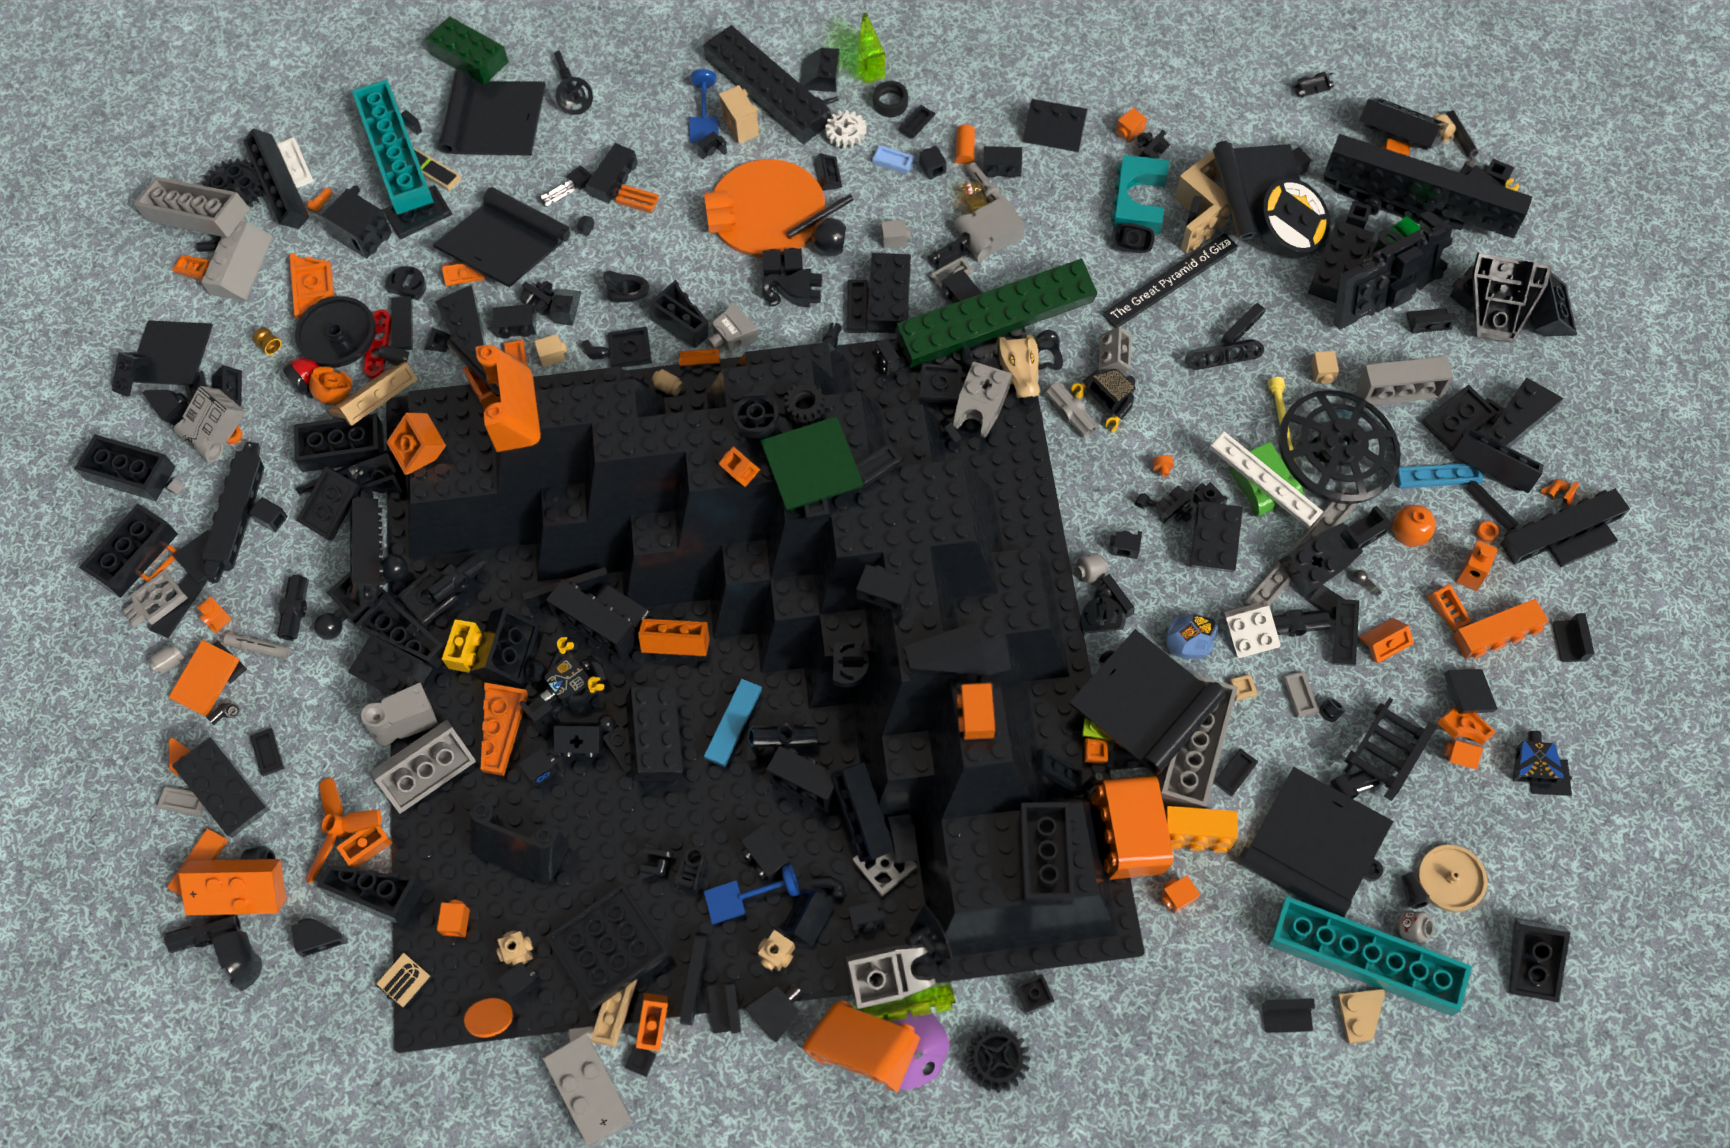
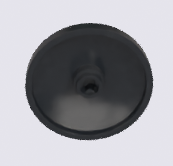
[295,296,377,368]

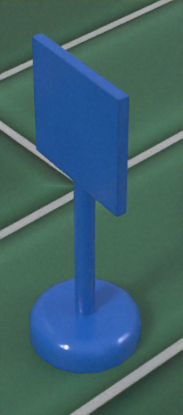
[690,69,718,143]
[704,864,800,924]

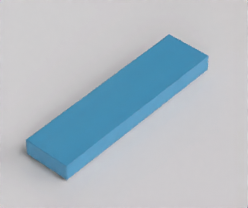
[1396,463,1484,489]
[704,679,762,767]

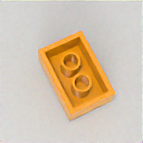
[1165,806,1238,853]

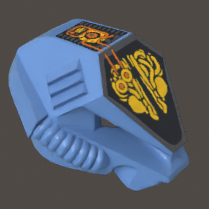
[1165,614,1219,659]

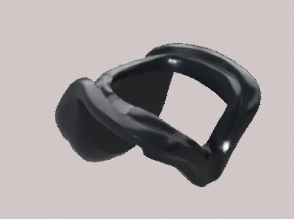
[1035,330,1063,370]

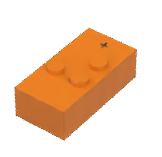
[179,859,286,915]

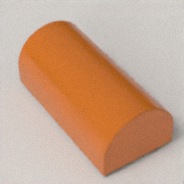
[955,124,975,164]

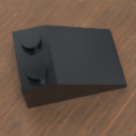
[1509,918,1571,1002]

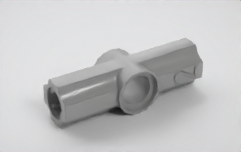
[1046,382,1098,438]

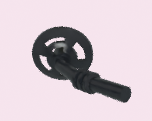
[554,51,593,115]

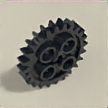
[202,158,264,207]

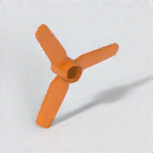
[305,778,382,883]

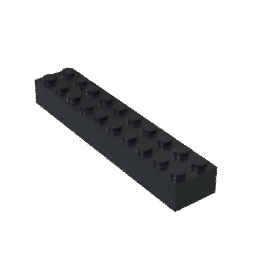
[1323,134,1533,239]

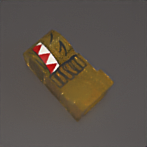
[962,181,988,214]

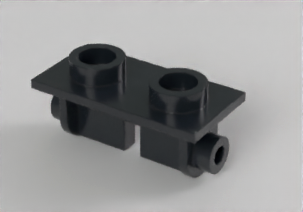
[1292,72,1334,98]
[927,237,971,270]

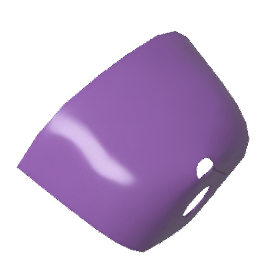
[890,1004,949,1090]

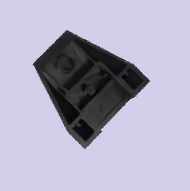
[1472,252,1552,343]

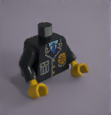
[539,637,604,706]

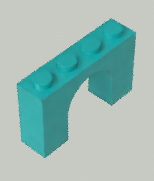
[1111,155,1169,234]

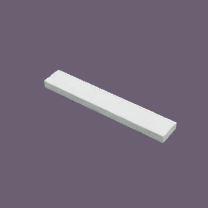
[1209,431,1323,529]

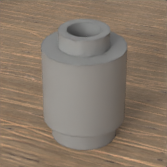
[149,644,184,674]

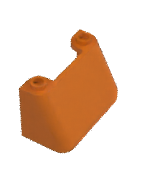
[476,345,541,452]
[802,1000,920,1093]

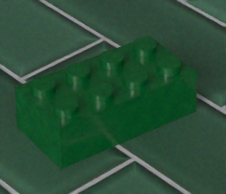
[425,16,509,85]

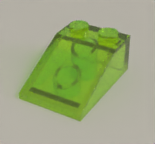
[856,12,886,84]

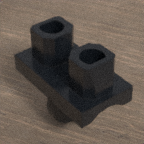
[1137,129,1170,159]
[519,281,554,316]
[1155,486,1195,524]

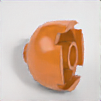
[309,367,352,405]
[1391,505,1436,547]

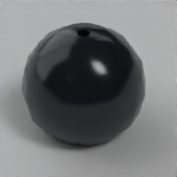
[812,218,846,257]

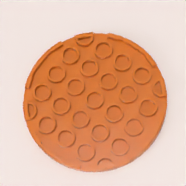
[713,159,825,258]

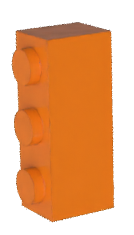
[638,619,710,656]

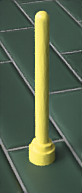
[1267,377,1295,461]

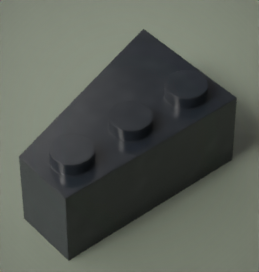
[649,280,708,348]

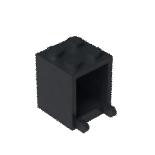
[321,185,392,259]

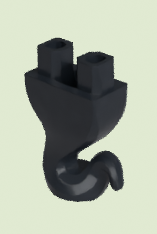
[762,268,822,308]

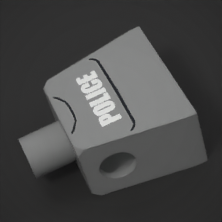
[707,303,758,352]

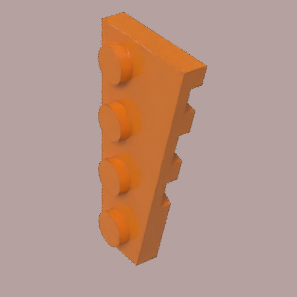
[481,683,528,776]

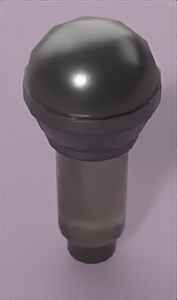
[1353,569,1382,597]

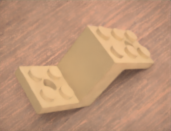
[1175,151,1230,253]

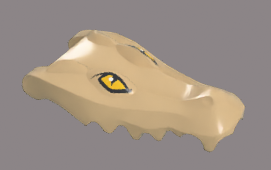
[997,334,1040,398]

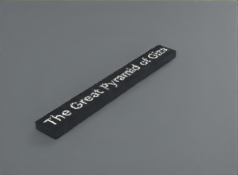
[1103,233,1238,328]

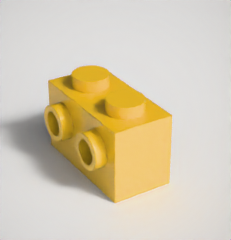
[442,619,483,673]

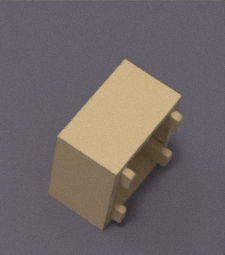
[719,85,760,144]

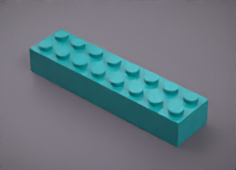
[352,79,434,215]
[1268,896,1472,1016]

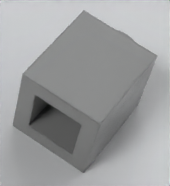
[882,220,911,249]

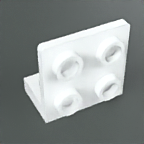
[1224,600,1280,658]

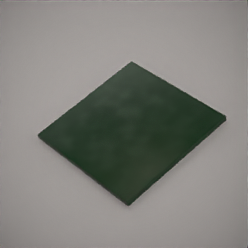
[761,416,864,511]

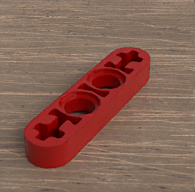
[364,309,391,380]

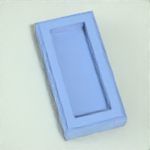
[872,145,914,174]

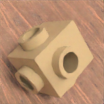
[758,930,795,971]
[497,931,533,968]

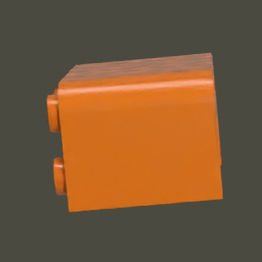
[1091,776,1173,880]

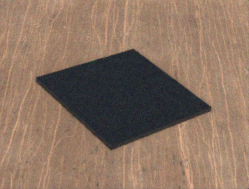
[133,320,213,386]

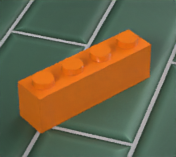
[1453,599,1549,659]

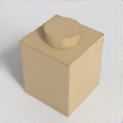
[534,334,567,367]
[1311,351,1339,384]

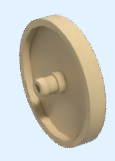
[1417,845,1488,912]

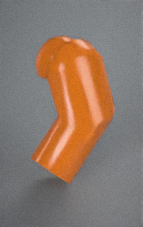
[307,188,333,212]

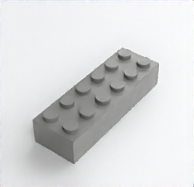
[133,177,250,238]
[1161,674,1238,809]

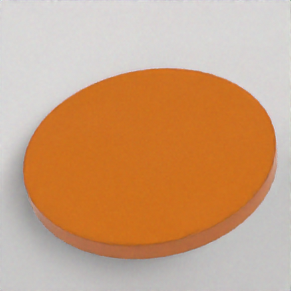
[464,998,513,1037]

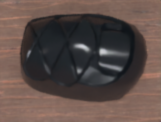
[1112,223,1155,253]

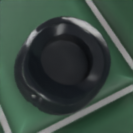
[603,271,650,303]

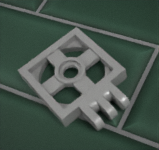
[123,570,188,627]
[852,831,917,897]

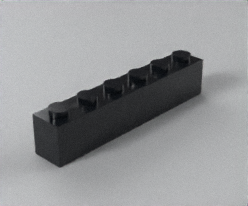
[243,128,310,229]
[1500,488,1630,565]

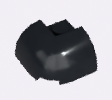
[211,931,262,991]

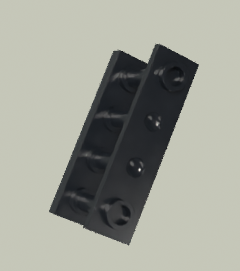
[1343,697,1437,801]

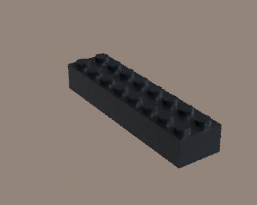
[703,25,831,145]

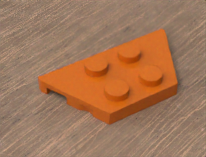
[289,253,335,320]

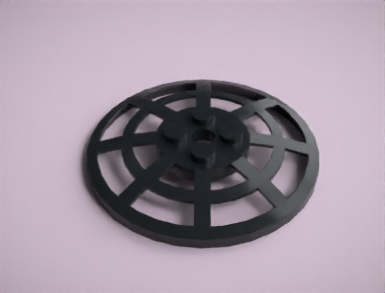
[1278,390,1401,504]

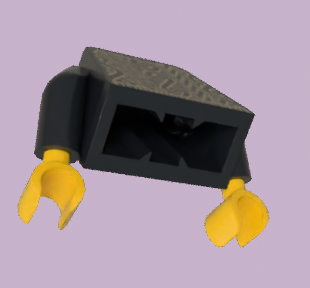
[1071,369,1136,432]

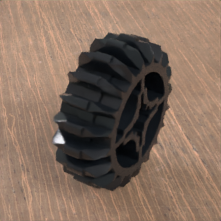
[965,1025,1030,1093]

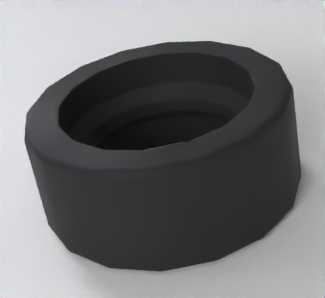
[873,81,908,118]

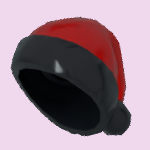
[283,358,320,399]

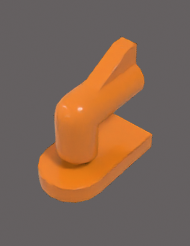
[1540,479,1580,506]

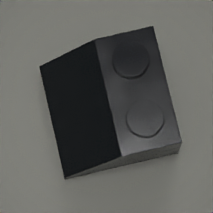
[800,47,840,92]

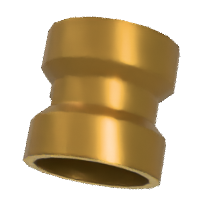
[253,327,282,355]

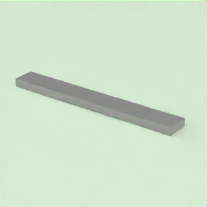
[1243,487,1359,607]

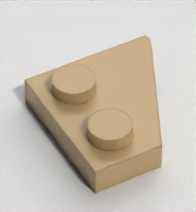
[1337,989,1385,1044]

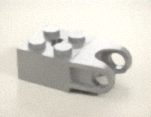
[953,361,1012,437]
[845,944,935,1009]

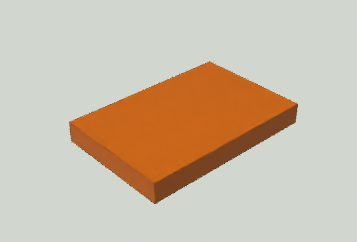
[168,640,240,717]

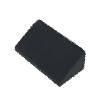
[814,153,842,191]

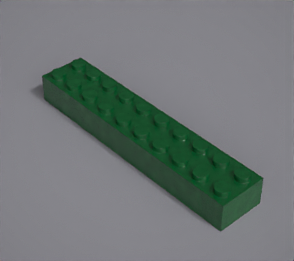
[895,258,1098,368]

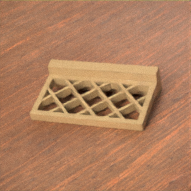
[328,362,418,426]

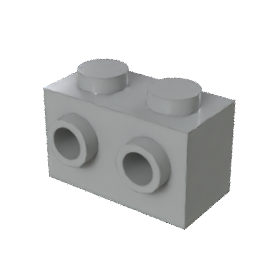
[1098,327,1132,373]

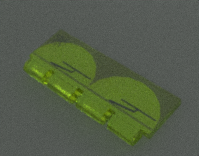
[860,982,956,1022]

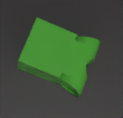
[1229,442,1304,517]

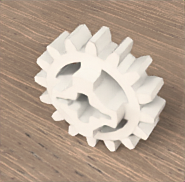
[825,110,866,149]

